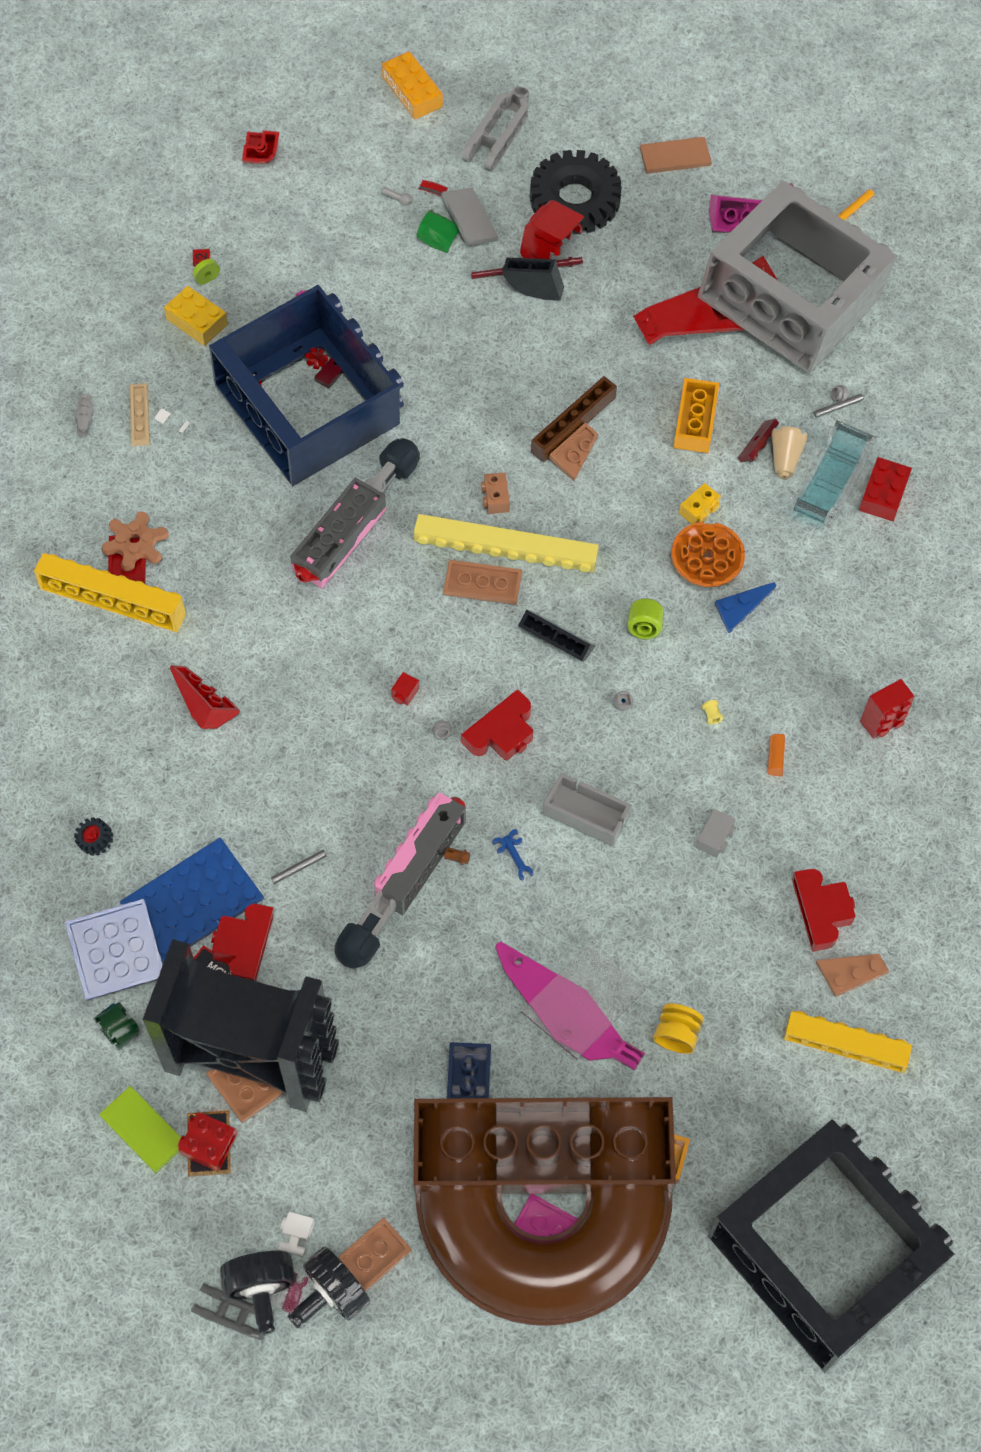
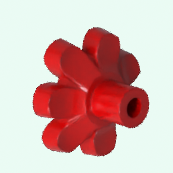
[305,347,328,370]

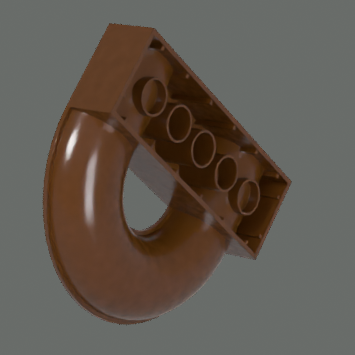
[413,1097,676,1326]

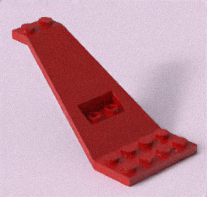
[633,256,778,345]

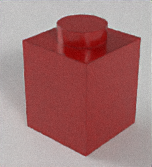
[391,672,420,706]

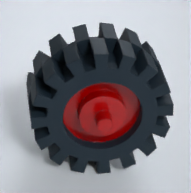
[74,817,114,856]

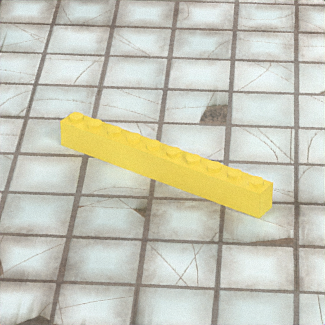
[414,514,599,573]

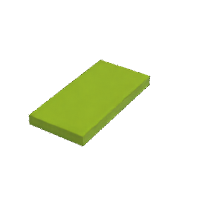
[99,1086,181,1174]

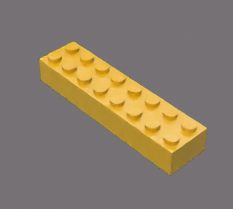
[34,553,186,632]

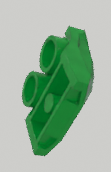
[417,210,459,253]

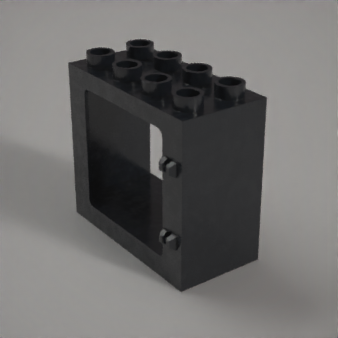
[708,1119,954,1373]

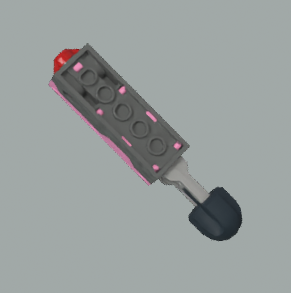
[290,438,420,589]
[335,792,466,969]

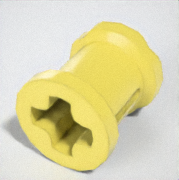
[702,700,724,725]

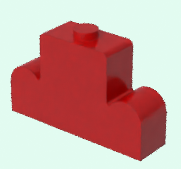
[461,689,534,761]
[792,869,856,952]
[211,904,274,981]

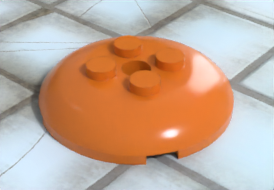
[671,522,745,587]

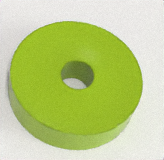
[193,259,220,284]

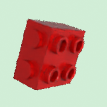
[178,1112,238,1172]

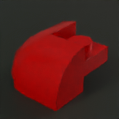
[242,130,280,165]

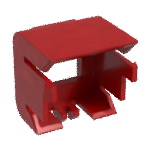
[520,200,584,259]

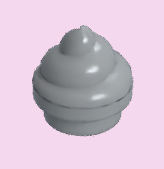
[831,385,850,402]
[432,720,451,739]

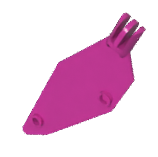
[496,942,645,1071]

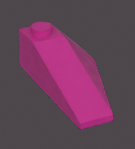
[709,194,763,232]

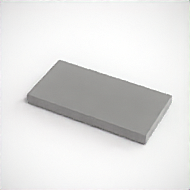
[441,188,498,245]

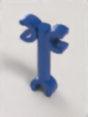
[492,829,533,881]

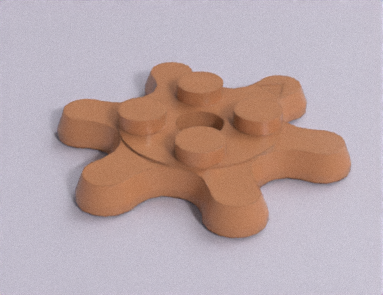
[101,511,169,571]

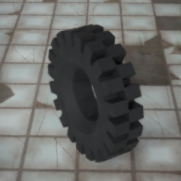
[530,150,622,234]

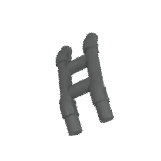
[191,1283,274,1340]

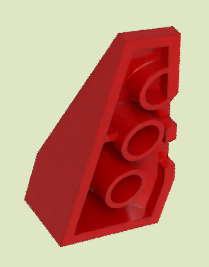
[170,665,240,729]

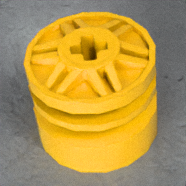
[653,1003,704,1054]

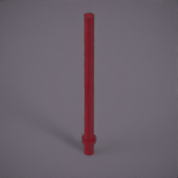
[471,256,583,279]

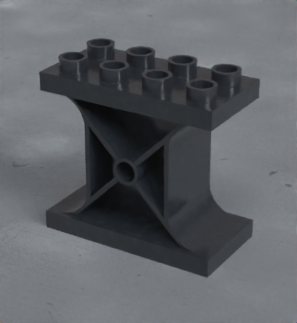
[142,939,339,1112]

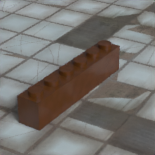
[531,376,617,462]

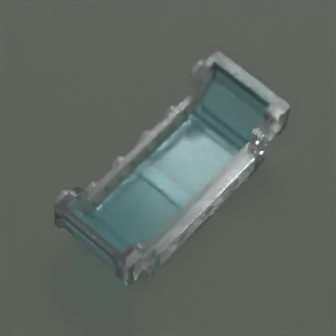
[789,420,877,528]

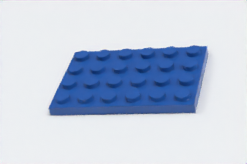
[119,837,264,964]

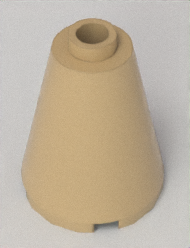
[772,426,808,479]

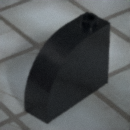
[502,257,564,301]

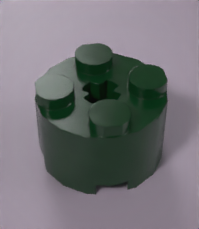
[93,1002,139,1050]

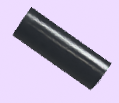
[518,609,596,661]

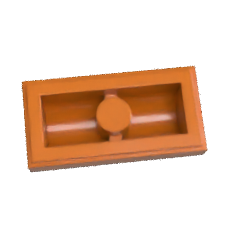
[767,734,785,777]

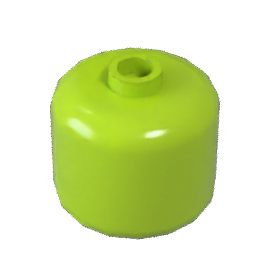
[627,598,664,640]

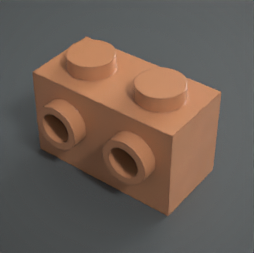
[481,472,510,514]

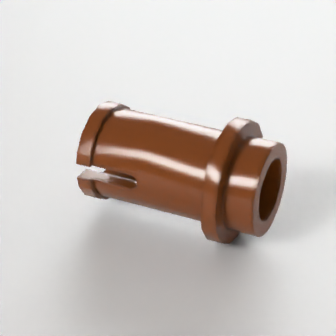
[444,847,471,865]

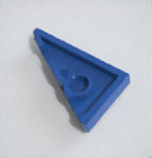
[715,582,777,633]

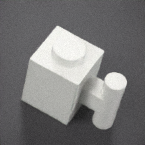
[279,1212,315,1256]

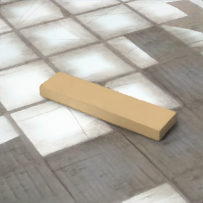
[130,383,150,446]

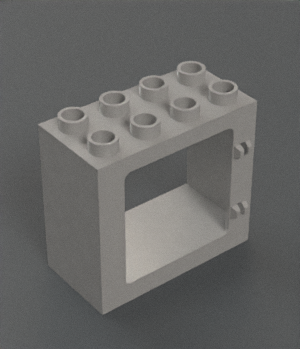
[698,180,897,374]

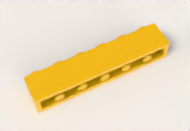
[783,1011,912,1073]

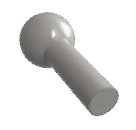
[382,187,413,206]

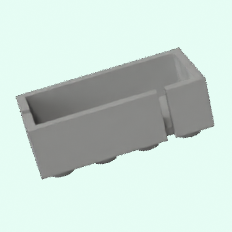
[543,773,631,846]

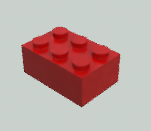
[859,457,912,522]
[860,679,915,739]

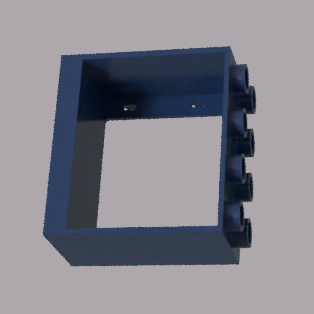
[209,284,404,487]

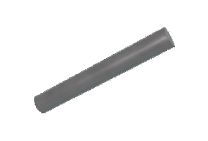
[813,393,863,418]
[271,850,327,884]

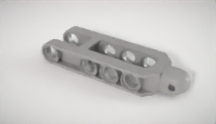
[462,86,529,171]

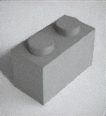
[696,809,736,858]

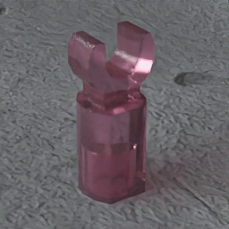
[282,1273,308,1313]

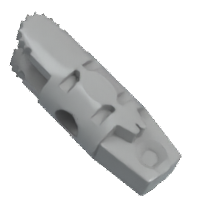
[75,394,93,438]

